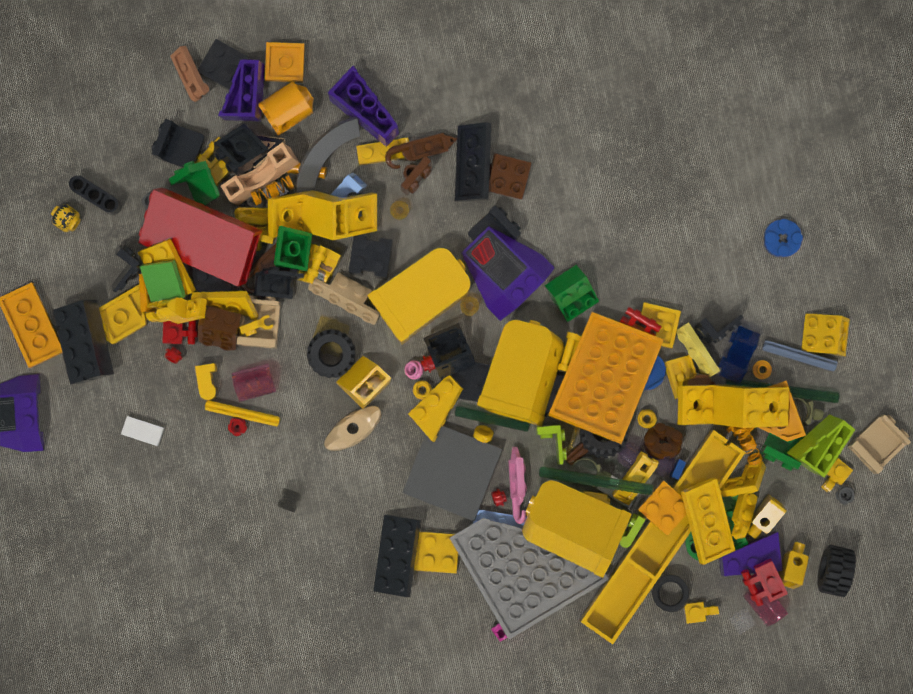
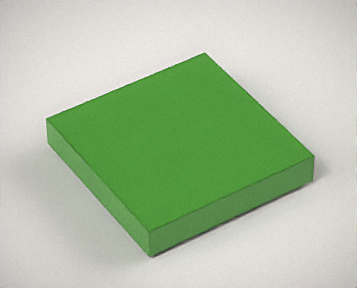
[140,260,186,302]

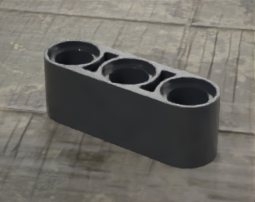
[69,175,121,215]

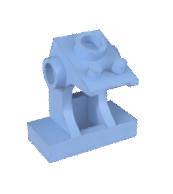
[331,172,368,198]

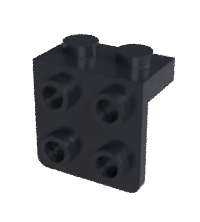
[151,118,205,168]
[468,205,521,241]
[111,245,140,293]
[254,267,304,299]
[694,314,744,344]

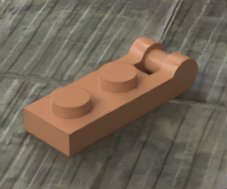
[170,46,209,102]

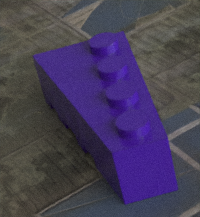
[328,65,399,147]

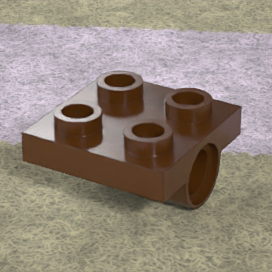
[489,153,532,200]
[401,156,432,196]

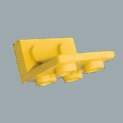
[801,314,850,357]

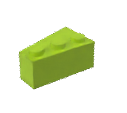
[787,414,856,478]

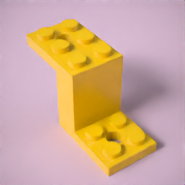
[268,190,377,240]
[677,385,789,428]

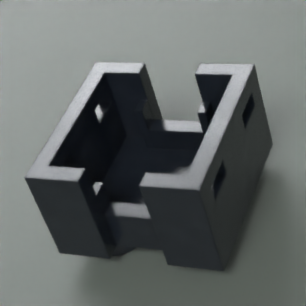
[348,235,393,280]
[423,323,476,379]

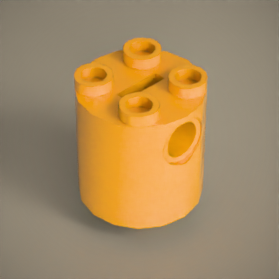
[258,81,314,136]

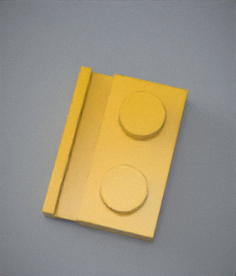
[664,355,697,399]

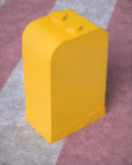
[367,248,470,345]
[477,320,564,427]
[522,481,632,578]

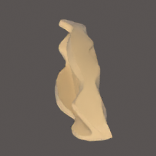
[324,406,381,451]

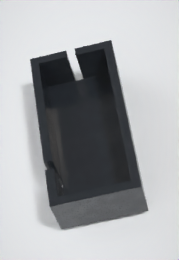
[53,300,114,385]

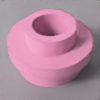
[405,360,423,380]

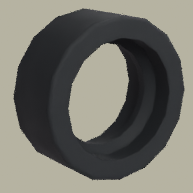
[652,574,690,612]

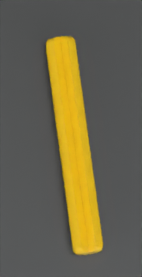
[205,400,280,427]

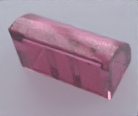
[231,363,276,402]
[743,582,788,627]

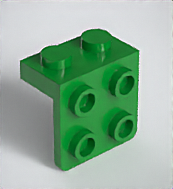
[169,161,219,206]
[760,433,808,471]

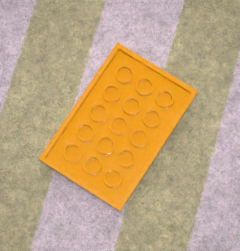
[549,312,664,444]

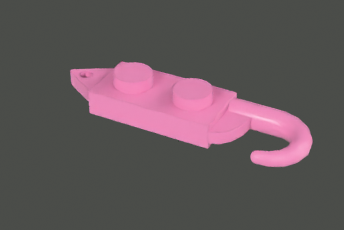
[508,447,527,524]

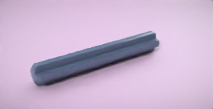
[762,340,837,371]

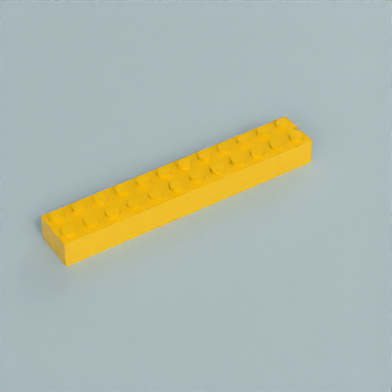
[579,430,746,644]

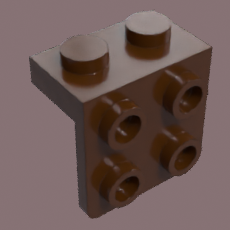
[198,305,242,351]

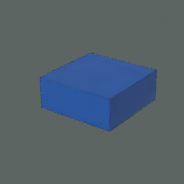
[669,459,686,480]

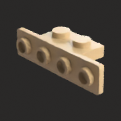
[308,272,380,325]

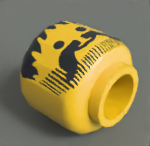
[51,204,81,232]

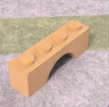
[221,142,300,206]

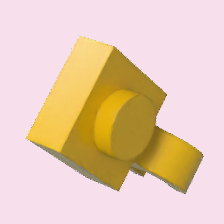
[238,315,273,337]
[821,458,853,492]
[684,601,719,624]

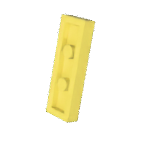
[676,322,720,377]

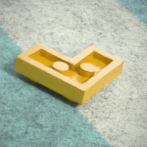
[641,302,681,349]
[720,461,766,497]

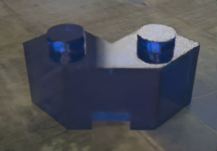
[718,326,760,384]

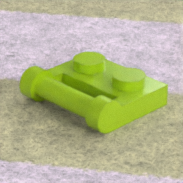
[620,512,646,548]

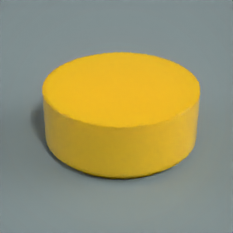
[473,425,494,443]

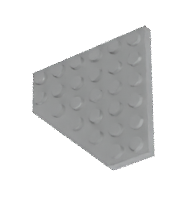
[449,518,609,640]

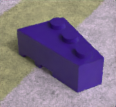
[218,60,265,121]
[719,531,782,576]

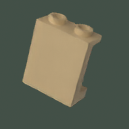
[237,295,281,349]
[848,414,911,474]

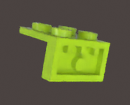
[535,425,567,465]

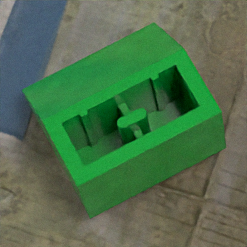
[544,265,599,322]

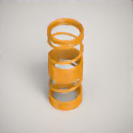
[250,175,294,205]
[733,427,763,465]

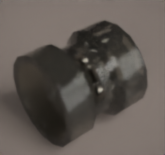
[277,488,302,513]

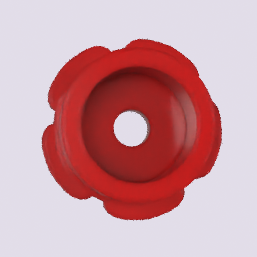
[164,347,182,364]
[421,355,436,373]
[228,417,247,436]
[491,489,507,507]

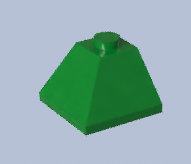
[274,226,312,272]

